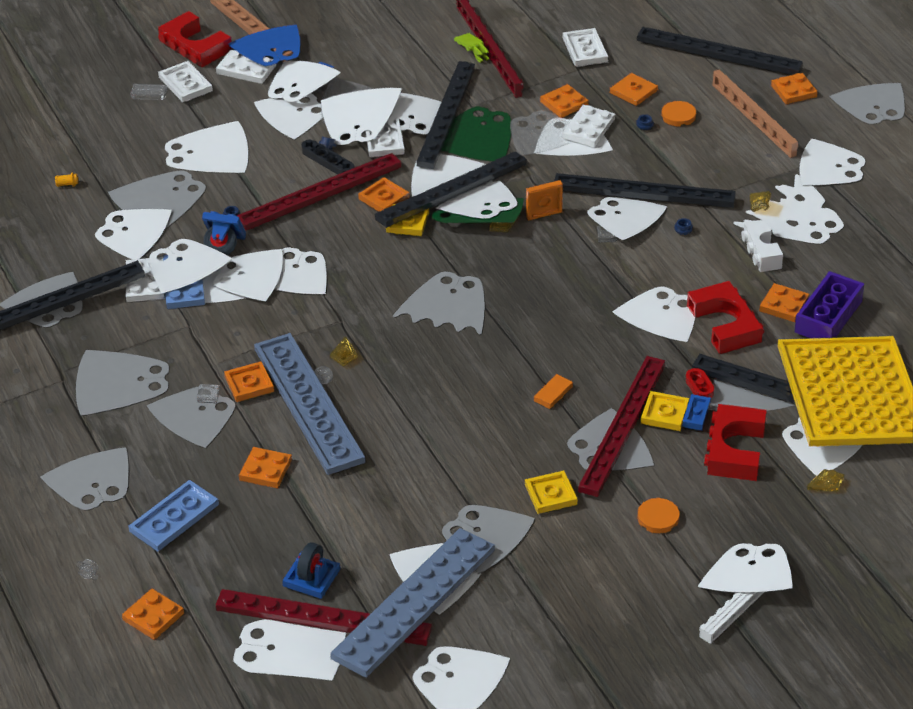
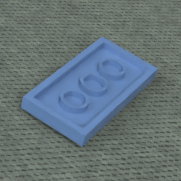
[163,255,205,309]
[128,480,219,552]

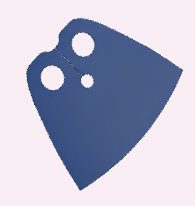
[228,25,300,66]

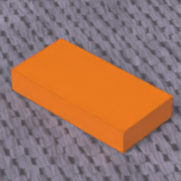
[534,374,573,409]

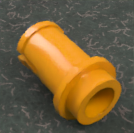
[55,172,79,187]

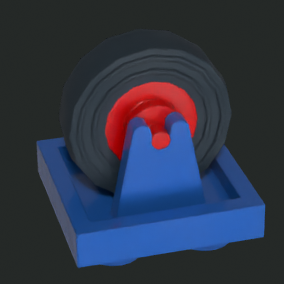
[202,211,246,255]
[282,542,341,599]

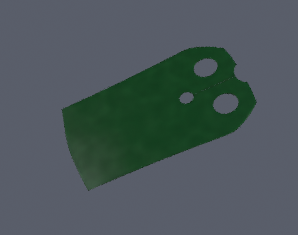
[432,198,524,223]

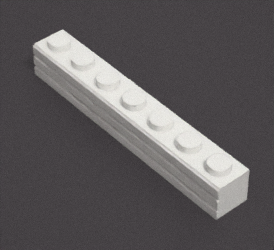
[699,592,764,644]

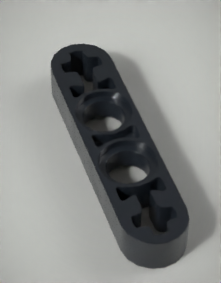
[301,140,354,175]

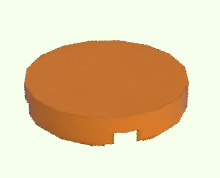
[661,101,696,127]
[637,498,680,534]

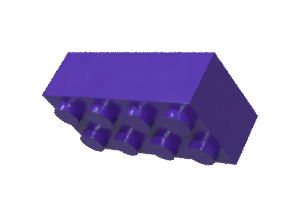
[795,271,865,339]

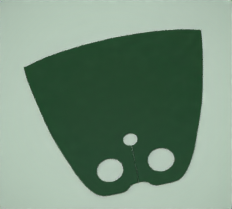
[442,106,511,161]

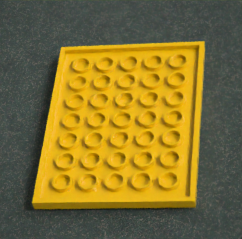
[777,336,913,447]

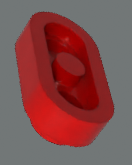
[686,368,714,398]

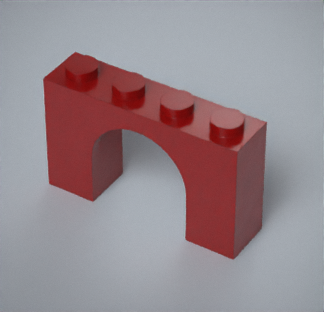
[158,11,233,67]
[687,281,764,354]
[704,404,767,481]

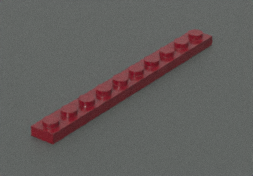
[456,0,524,98]
[237,153,401,231]
[578,356,665,497]
[215,589,432,646]

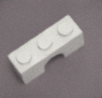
[741,220,783,272]

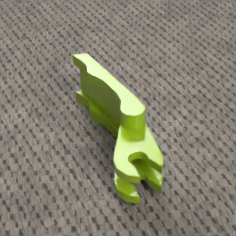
[454,33,489,62]

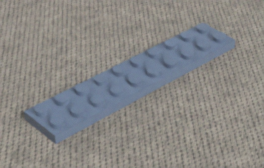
[254,333,365,475]
[330,528,495,678]

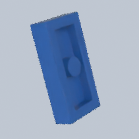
[682,394,711,431]

